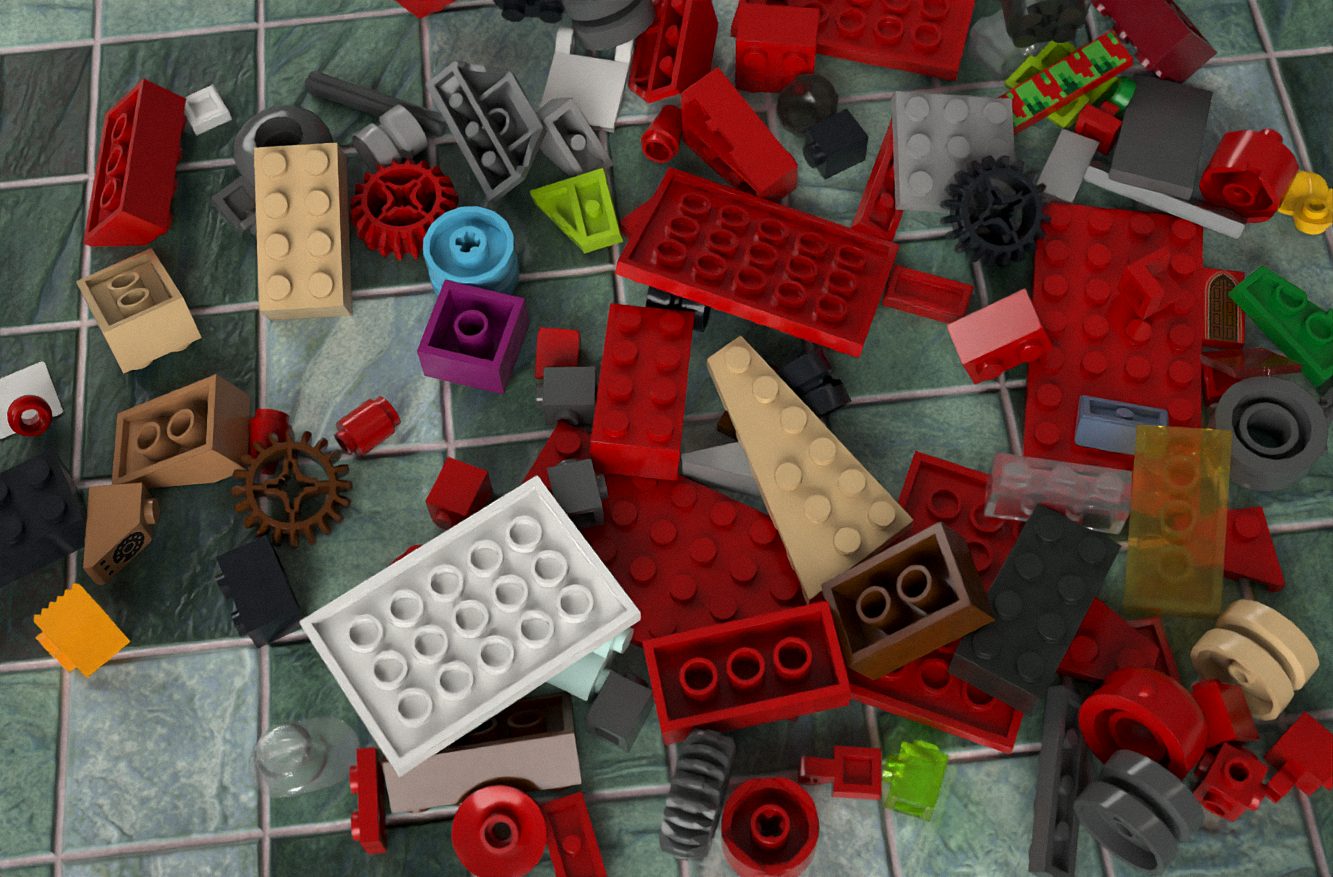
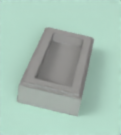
[1036,129,1100,204]

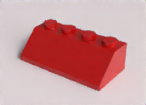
[83,78,187,247]

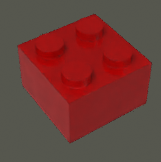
[735,3,820,96]

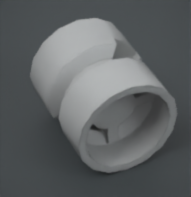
[352,105,428,174]

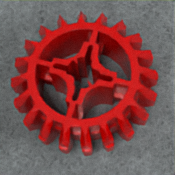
[350,156,459,262]

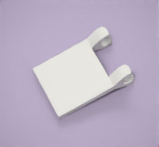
[540,27,635,133]

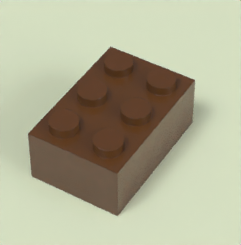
[821,521,996,680]

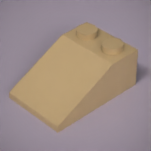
[76,248,202,374]

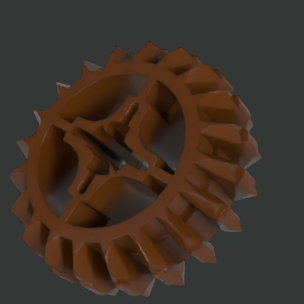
[231,429,353,549]

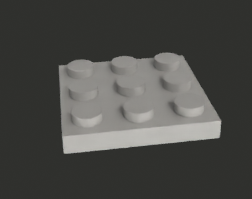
[891,91,1016,215]

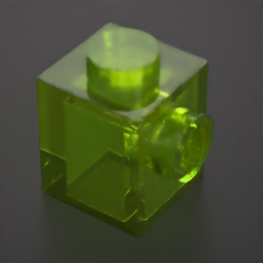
[882,740,949,822]

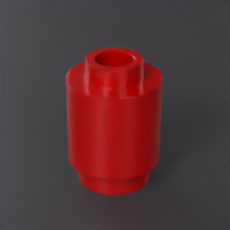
[334,396,401,457]

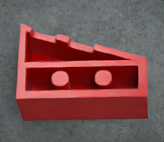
[681,67,798,203]

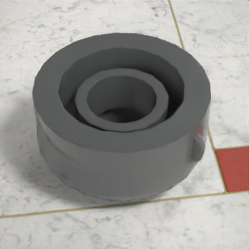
[234,105,334,188]
[1206,376,1329,492]

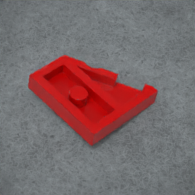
[1171,506,1286,592]
[1056,597,1160,685]

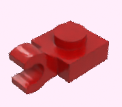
[797,745,882,800]

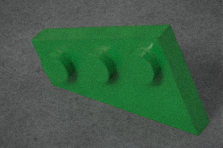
[1228,266,1333,388]

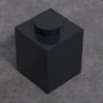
[803,109,868,180]

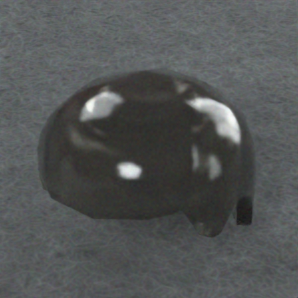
[776,73,839,138]

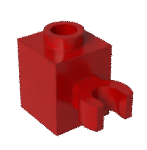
[1262,711,1333,804]

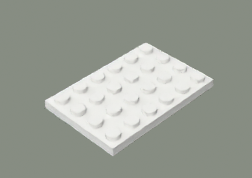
[299,476,641,777]

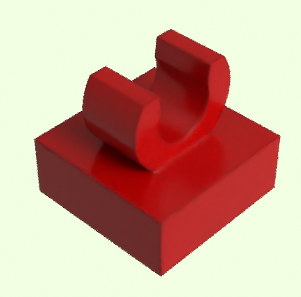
[1074,100,1123,156]

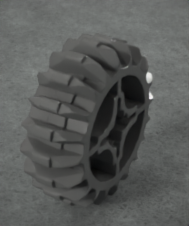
[659,728,736,862]

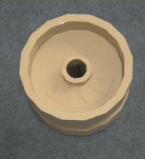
[1190,599,1319,721]

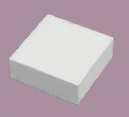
[184,85,232,136]

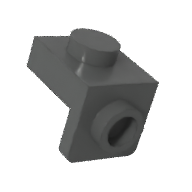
[210,175,257,239]

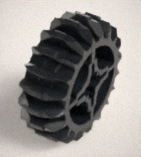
[940,155,1052,268]

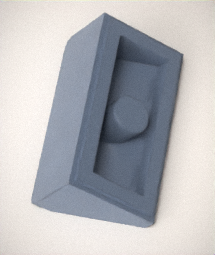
[1074,395,1170,460]

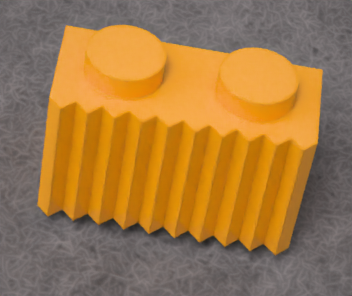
[33,583,131,678]

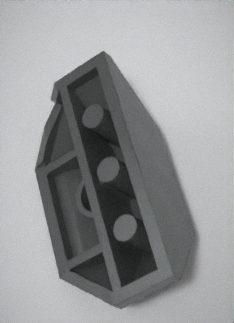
[425,60,547,204]

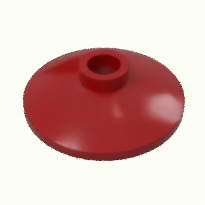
[452,785,548,877]

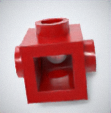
[1192,742,1269,822]

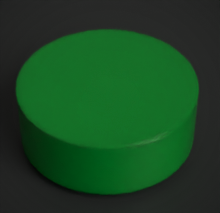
[1103,75,1137,117]

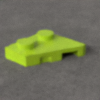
[530,168,623,253]

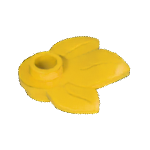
[1277,170,1333,235]

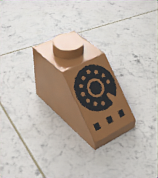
[83,482,160,585]

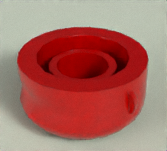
[1078,667,1209,782]

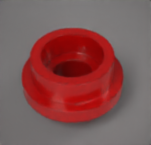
[7,395,52,437]

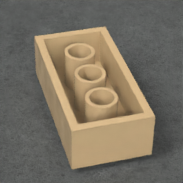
[254,143,353,321]

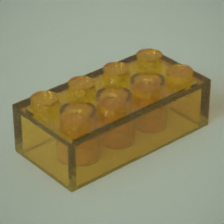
[1123,424,1232,621]

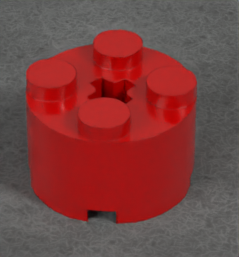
[1199,129,1299,223]
[721,777,819,877]

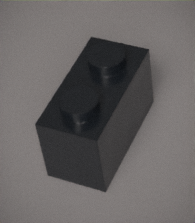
[215,535,305,648]

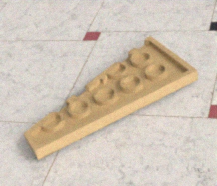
[707,335,914,605]

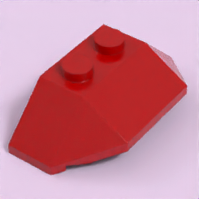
[628,0,719,104]

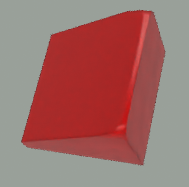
[535,327,582,379]

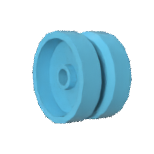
[423,206,519,297]

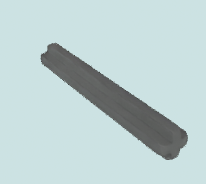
[305,71,448,137]

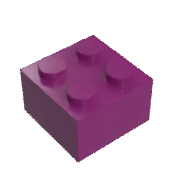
[417,280,530,395]

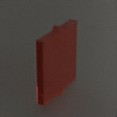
[1198,347,1302,379]

